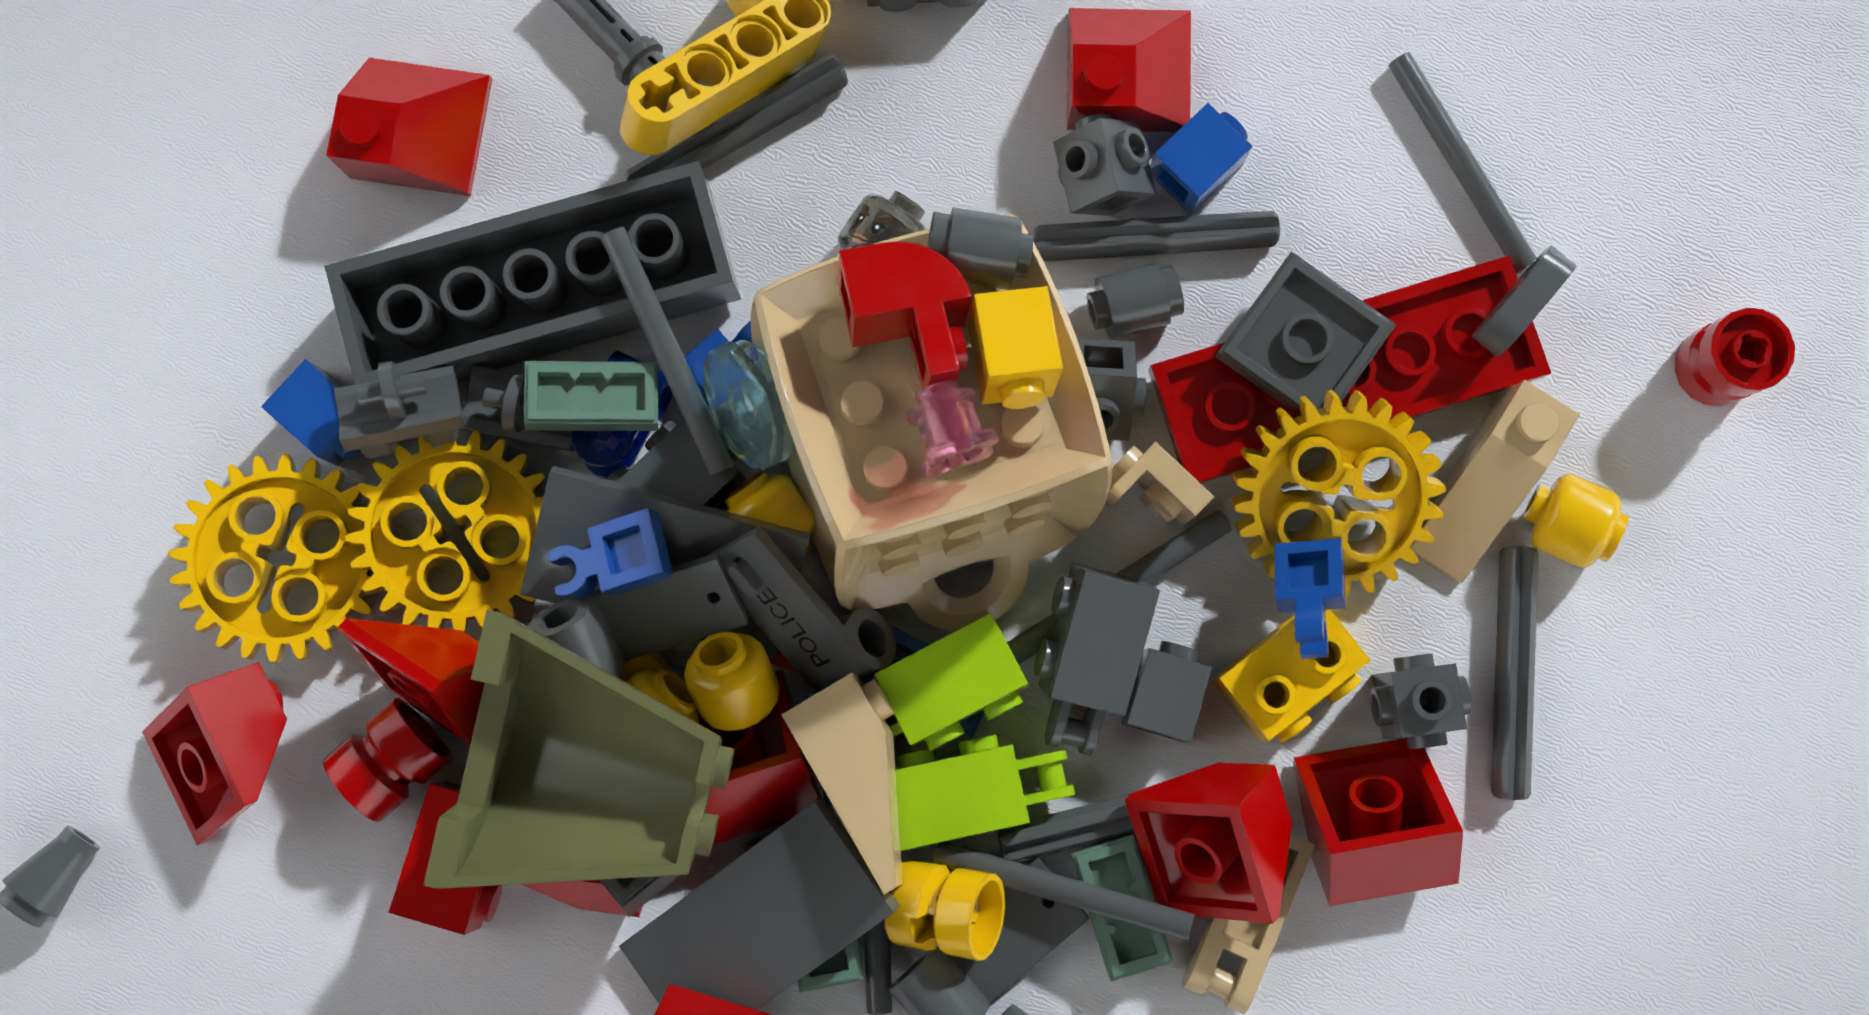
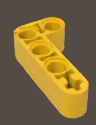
[620,0,831,155]

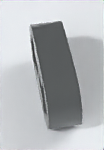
[1472,245,1577,357]

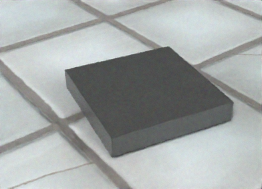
[1215,251,1396,416]

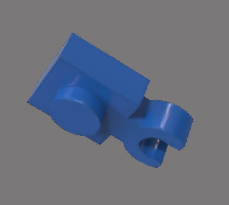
[547,508,673,599]

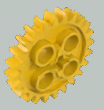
[1230,390,1446,598]
[345,430,546,633]
[168,454,385,663]

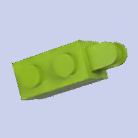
[874,613,1029,751]
[895,734,1075,851]

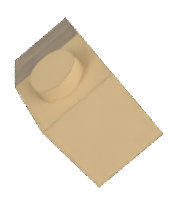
[1410,380,1580,584]
[782,673,903,895]

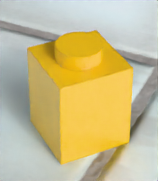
[968,286,1063,409]

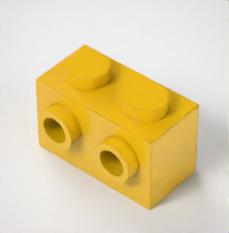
[1210,609,1371,743]

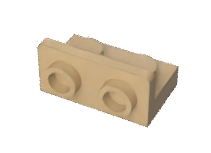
[1105,441,1214,526]

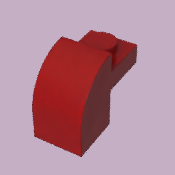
[837,242,972,403]

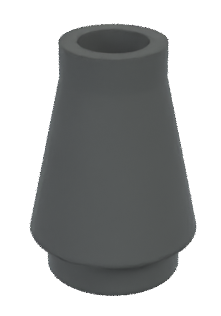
[0,825,100,928]

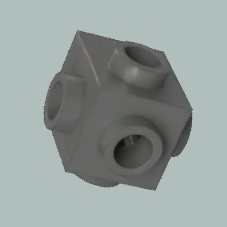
[1053,113,1157,216]
[1077,338,1146,441]
[1370,653,1472,749]

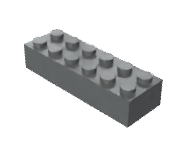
[324,161,741,384]

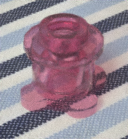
[906,380,999,477]

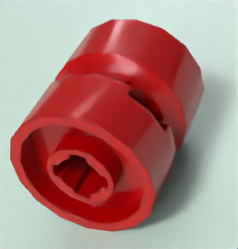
[1675,308,1795,406]
[322,698,451,822]

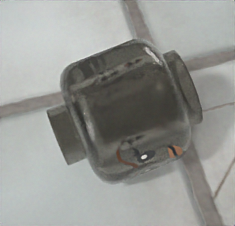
[838,191,927,250]

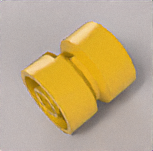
[884,859,1005,961]

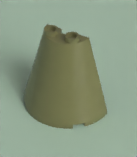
[423,610,734,889]

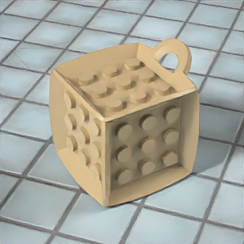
[751,214,1112,631]

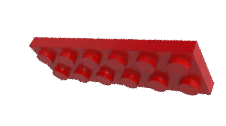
[1148,255,1551,484]

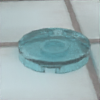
[703,340,795,471]

